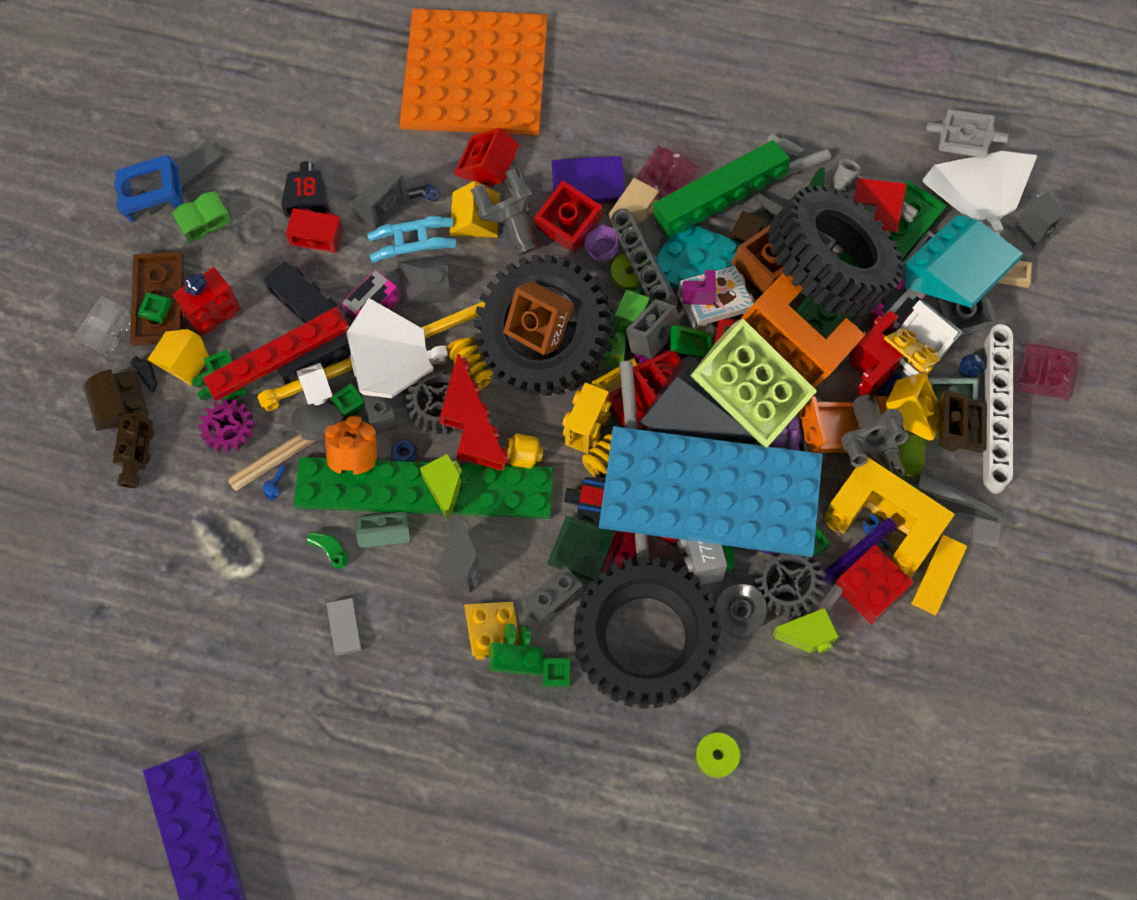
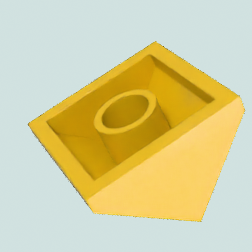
[450,181,500,237]

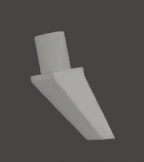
[767,133,805,156]

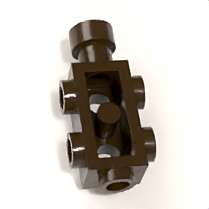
[113,410,154,488]

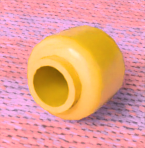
[505,433,543,468]

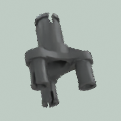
[471,167,539,255]
[841,394,908,477]

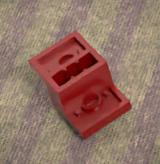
[849,310,904,399]
[608,350,681,431]

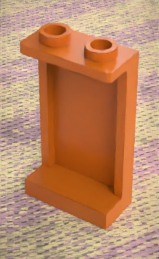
[798,396,887,453]

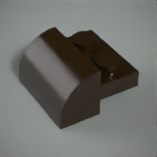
[84,369,149,431]
[939,390,987,453]

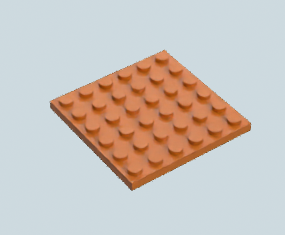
[400,9,548,135]

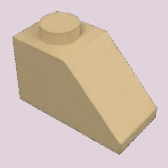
[609,178,659,227]

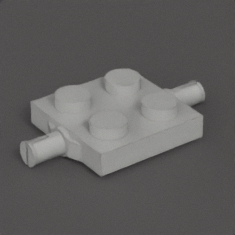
[926,109,1009,158]

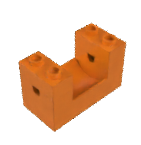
[740,273,865,388]

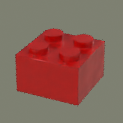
[534,180,602,254]
[172,267,241,337]
[833,545,914,625]

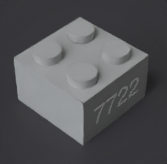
[676,539,727,586]

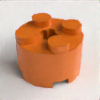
[325,416,378,474]

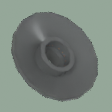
[715,584,767,636]

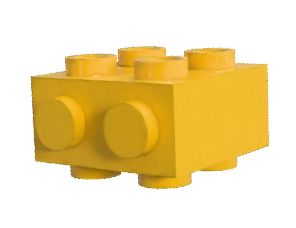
[562,383,611,454]

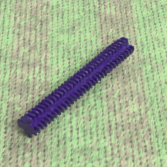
[810,518,898,590]

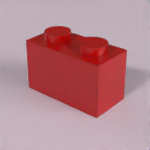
[286,208,343,253]

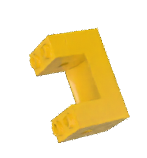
[823,457,955,578]

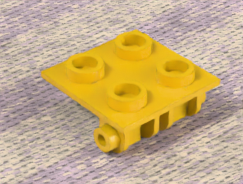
[884,328,941,375]
[464,602,519,660]

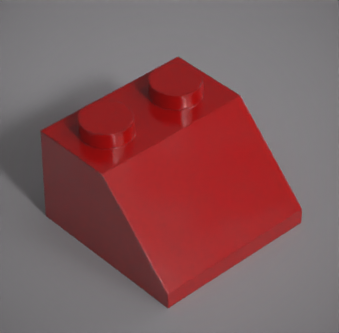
[453,128,519,186]

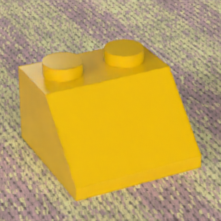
[885,372,940,440]

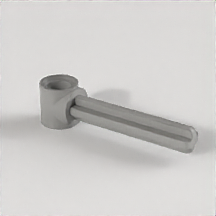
[832,159,918,222]

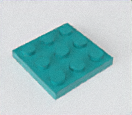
[652,225,743,290]

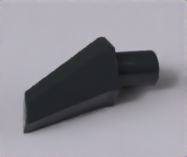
[130,356,157,393]

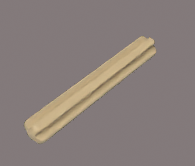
[228,434,315,491]

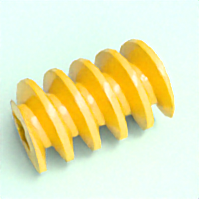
[446,337,494,390]
[582,429,613,477]

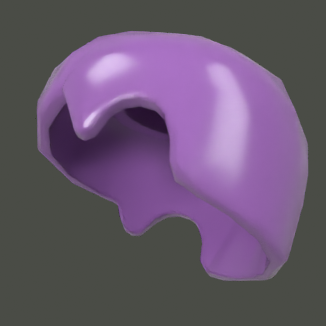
[584,224,621,262]

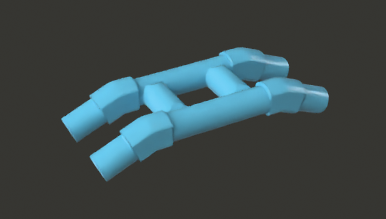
[368,216,456,263]

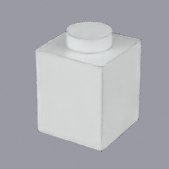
[296,363,332,405]

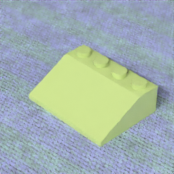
[690,319,817,448]

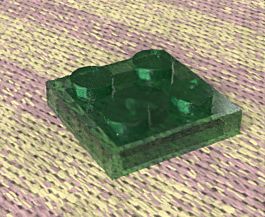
[548,516,615,582]

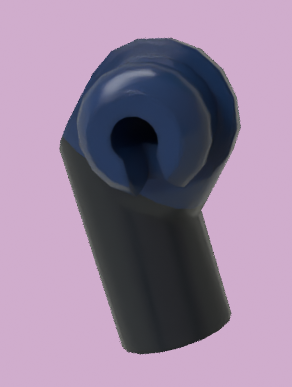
[406,182,441,202]

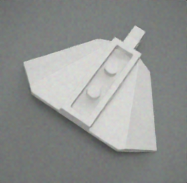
[922,151,1037,236]
[347,298,447,398]

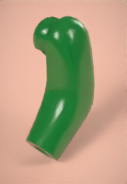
[307,532,348,569]

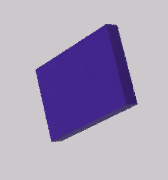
[551,156,625,203]

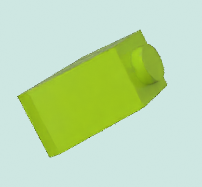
[420,454,463,519]
[773,608,838,653]

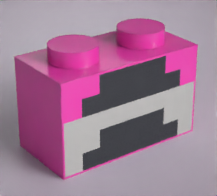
[342,270,400,321]
[868,278,926,334]

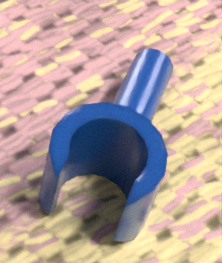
[263,465,287,501]
[863,514,892,549]

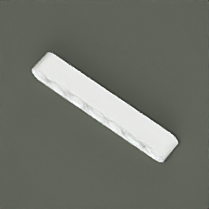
[983,324,1013,494]

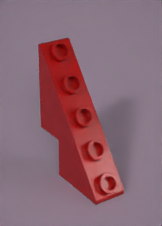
[439,354,509,471]

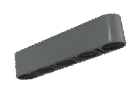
[611,208,678,307]

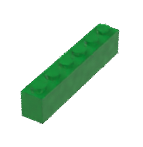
[653,140,790,237]

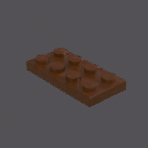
[130,251,184,346]

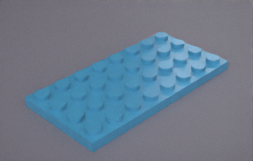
[599,427,823,557]

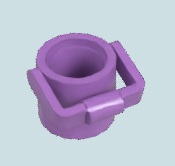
[769,413,803,451]

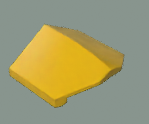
[148,329,209,386]

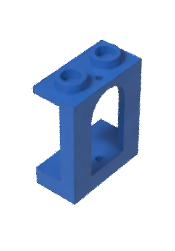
[114,154,183,222]

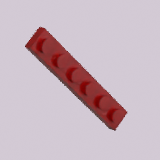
[203,307,349,401]

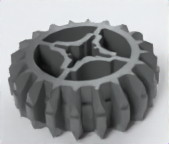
[405,368,457,435]
[755,553,827,619]

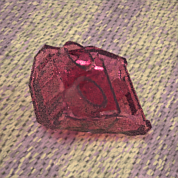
[635,145,699,199]
[1015,344,1079,402]

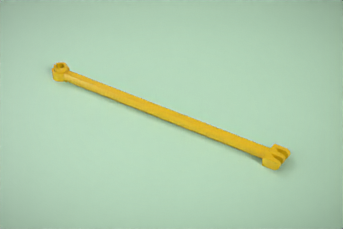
[257,301,485,411]

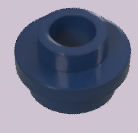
[184,273,208,297]
[959,354,985,377]
[392,440,417,462]

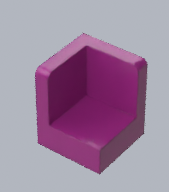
[682,270,716,305]

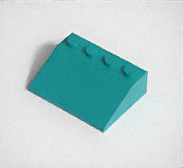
[905,215,1023,308]

